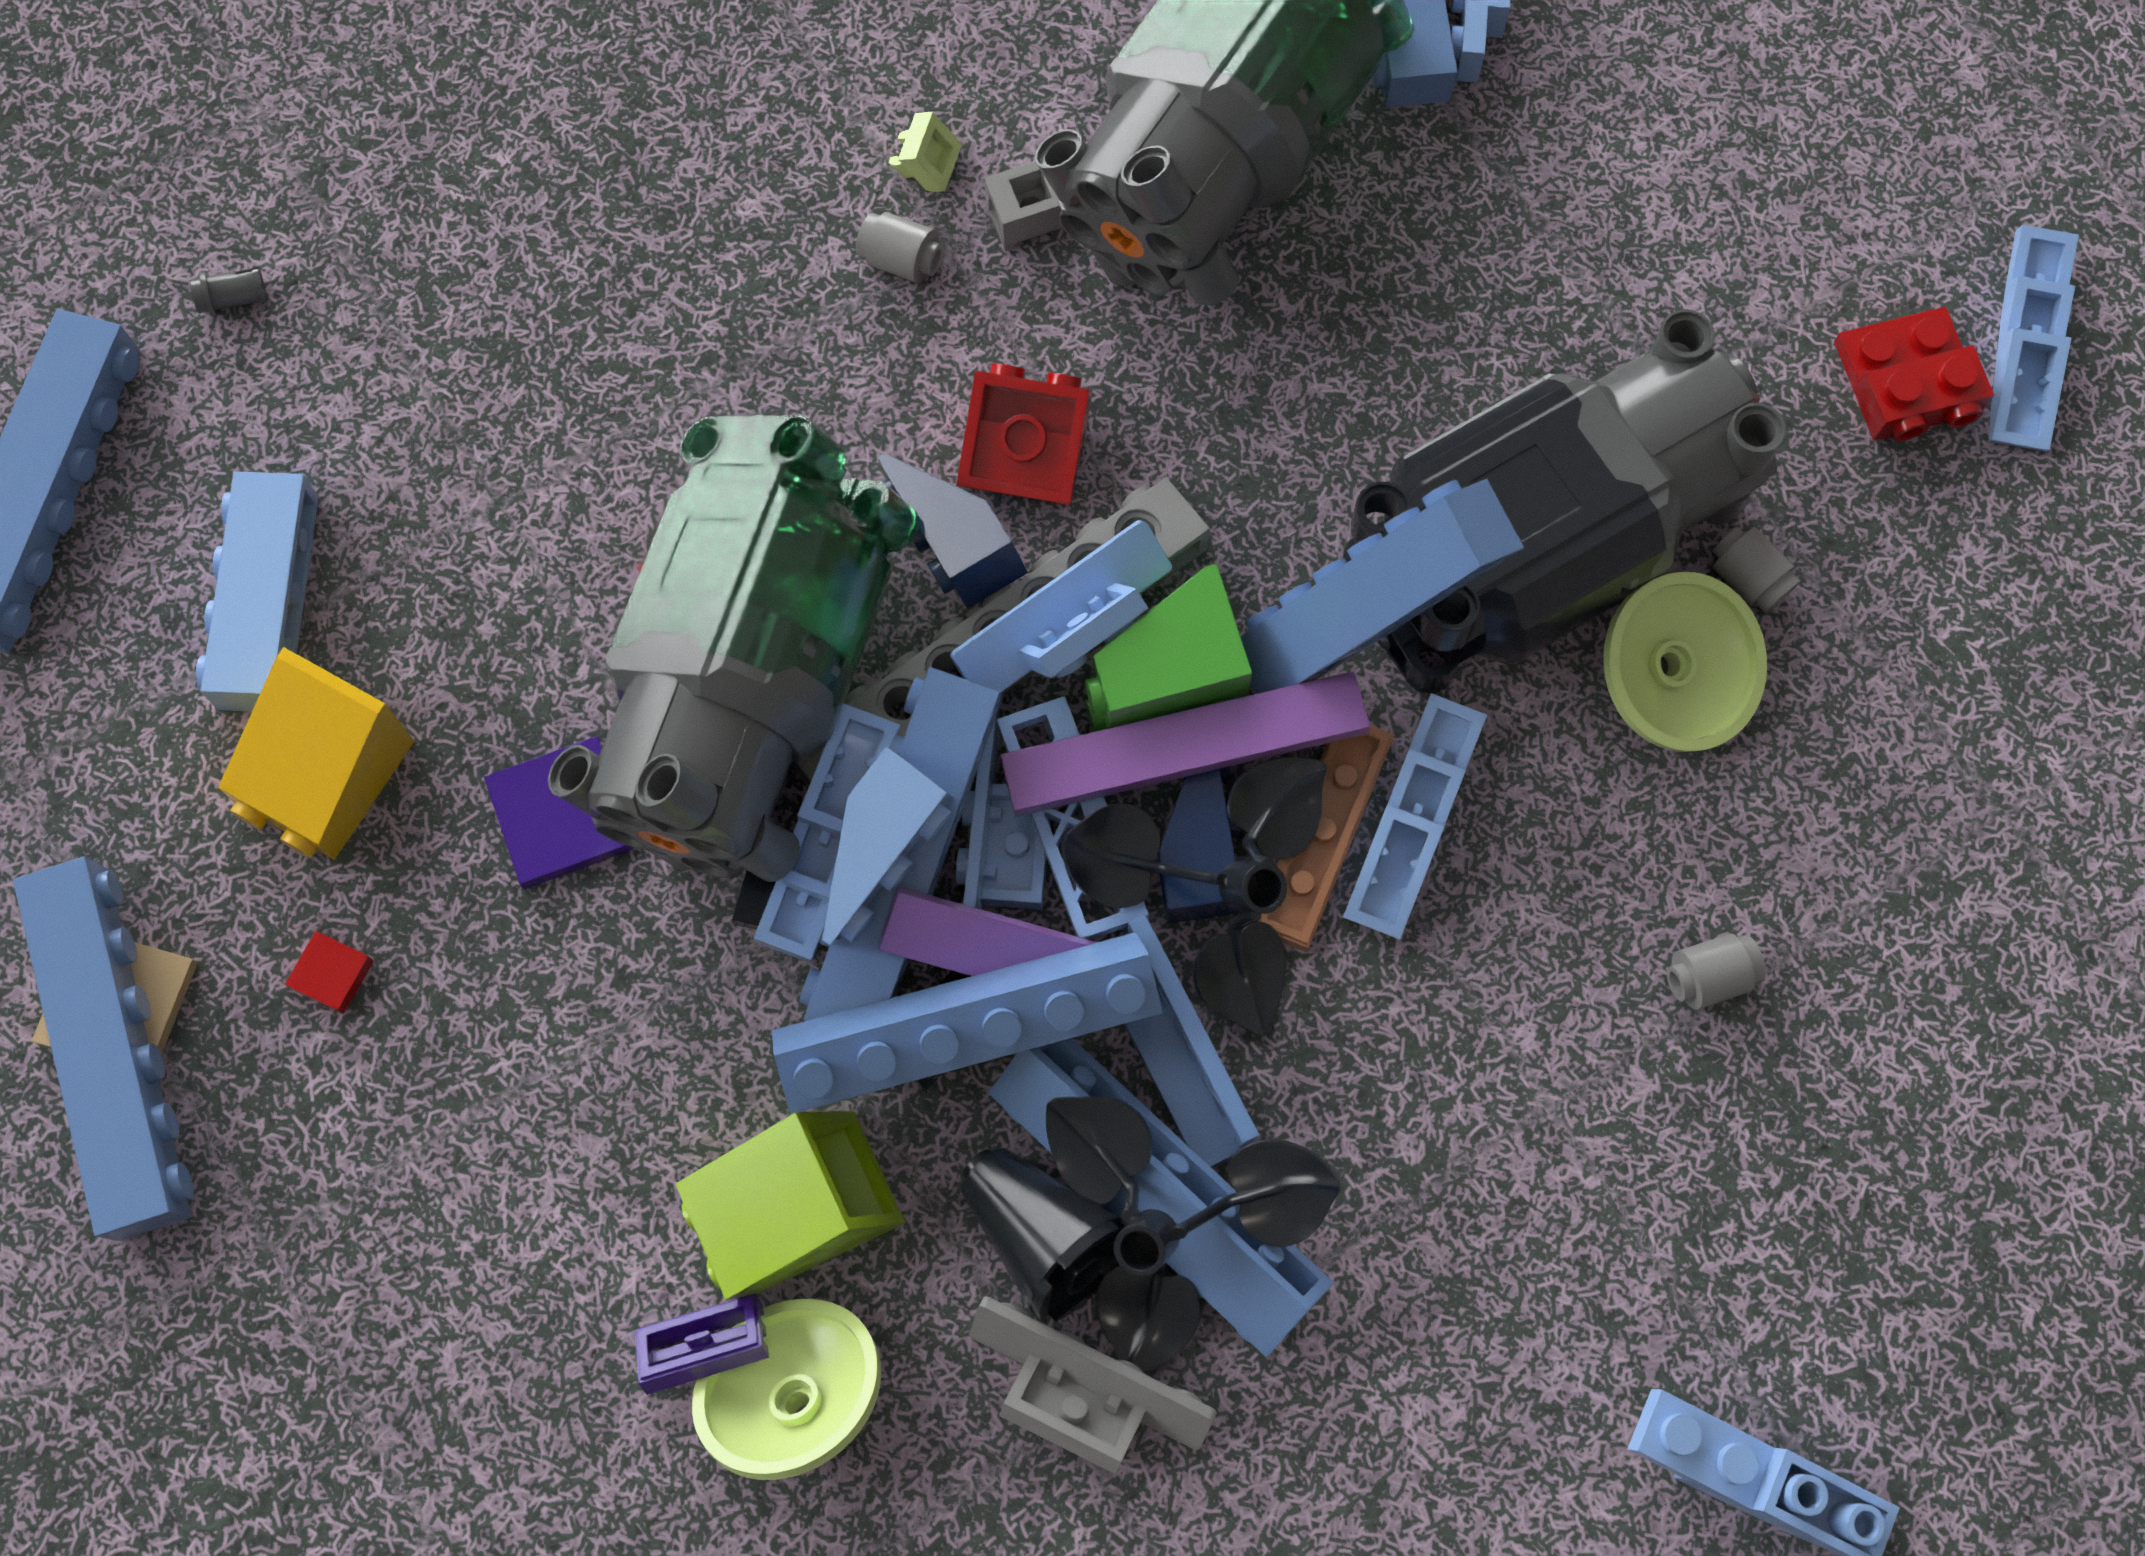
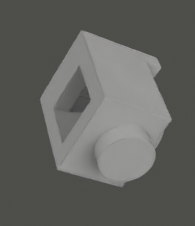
[984,161,1062,251]

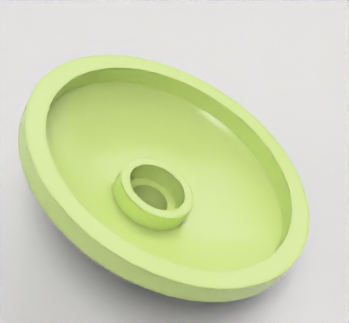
[1603,572,1767,752]
[692,1299,881,1480]

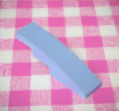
[1989,225,2079,452]
[1343,693,1487,940]
[753,703,900,963]

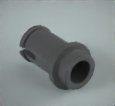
[190,266,268,317]

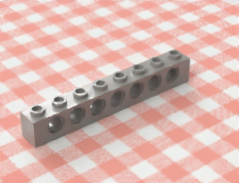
[791,477,1210,788]

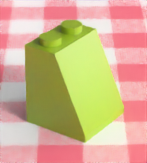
[675,1111,906,1300]

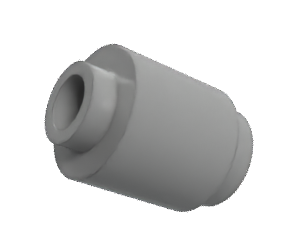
[856,212,944,283]
[1712,527,1801,614]
[1667,933,1766,1010]

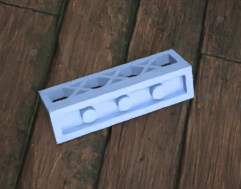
[997,696,1149,940]

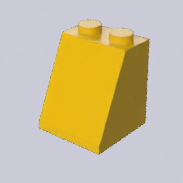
[218,647,415,860]

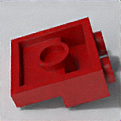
[1834,306,1994,442]
[956,363,1092,506]

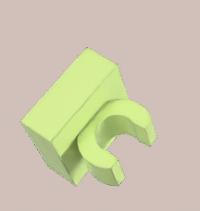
[888,112,962,192]

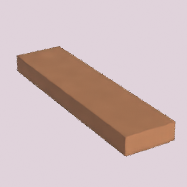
[1259,725,1395,952]

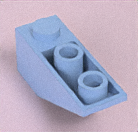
[822,746,952,945]

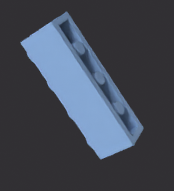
[196,471,319,711]

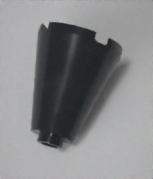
[961,1148,1127,1323]

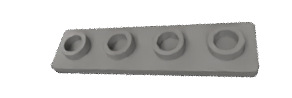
[969,1296,1217,1474]

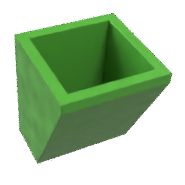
[1085,564,1252,732]

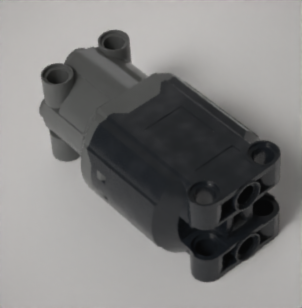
[1342,309,1786,693]

